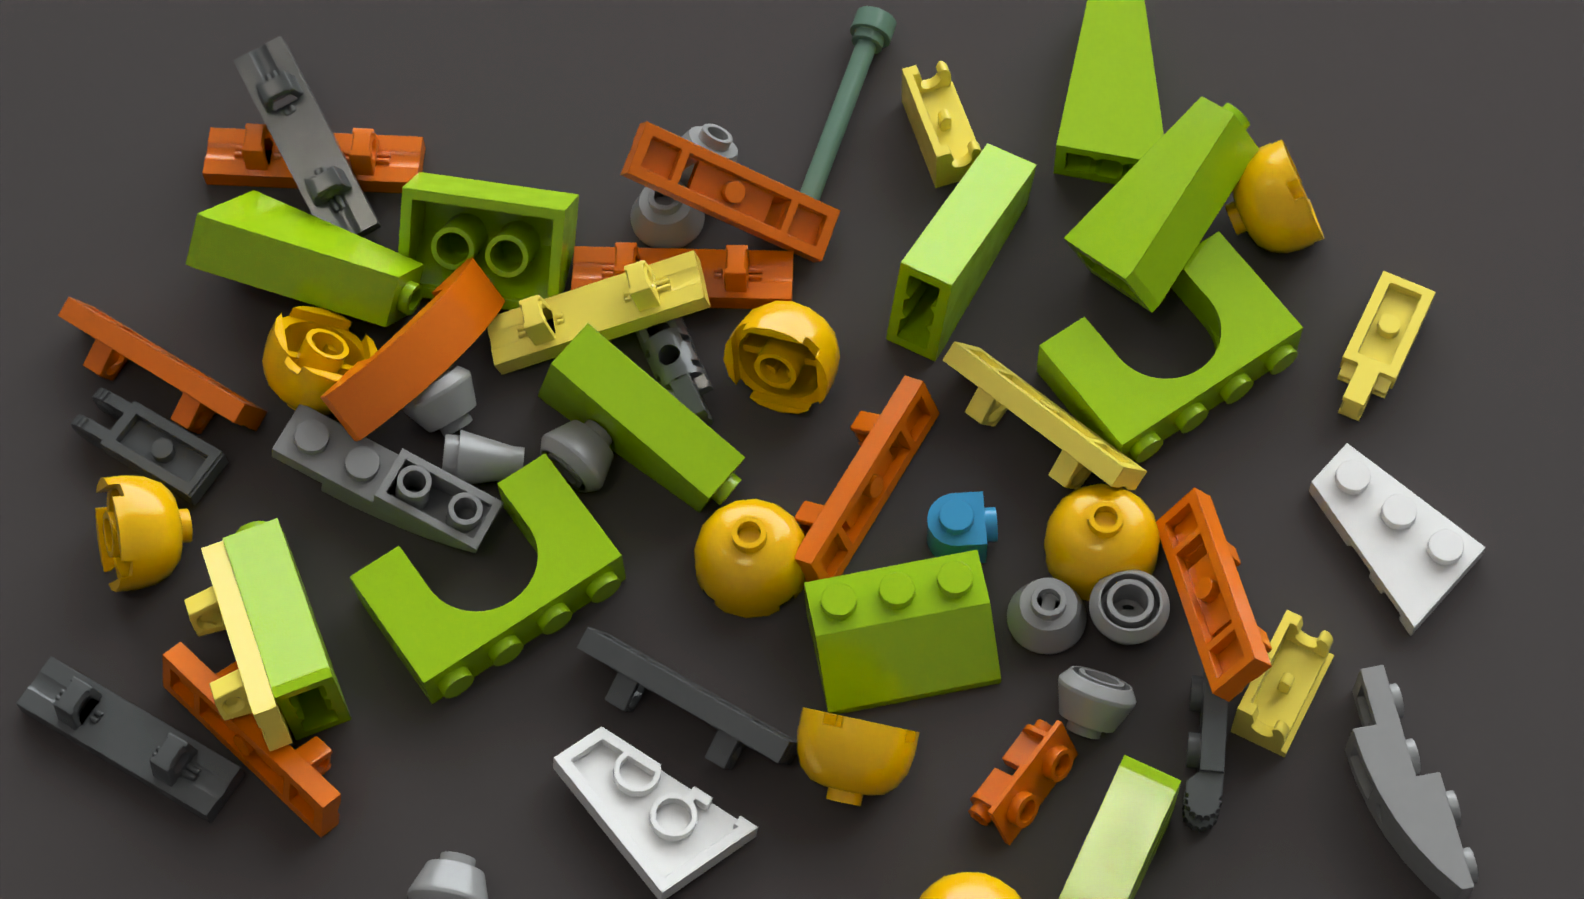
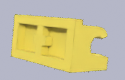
[902,61,982,188]
[1230,610,1334,758]

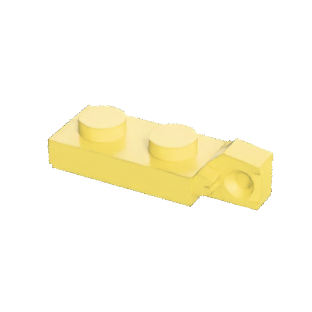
[1337,271,1436,421]

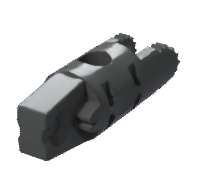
[635,317,714,426]

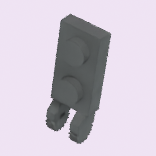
[70,387,229,506]
[1182,670,1228,833]

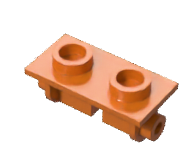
[968,719,1078,846]

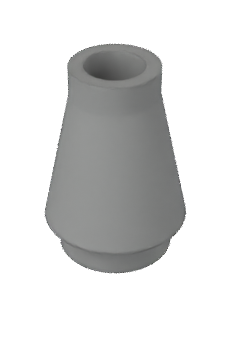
[442,430,525,484]

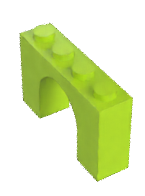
[1037,231,1303,463]
[350,453,626,704]

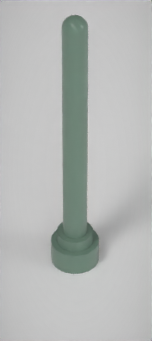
[800,6,897,201]

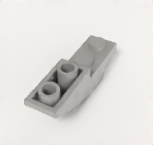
[272,404,504,553]
[1344,665,1478,899]

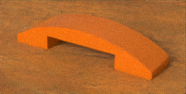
[320,258,505,441]

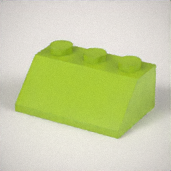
[398,172,579,310]
[804,550,1001,715]

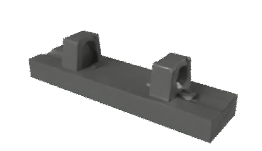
[233,35,382,237]
[576,627,797,770]
[16,656,245,824]

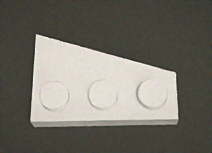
[1309,443,1486,636]
[553,726,758,899]

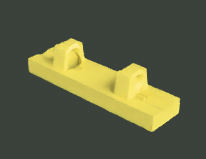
[487,250,711,375]
[943,341,1147,491]
[184,540,293,751]

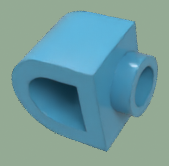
[927,491,998,563]

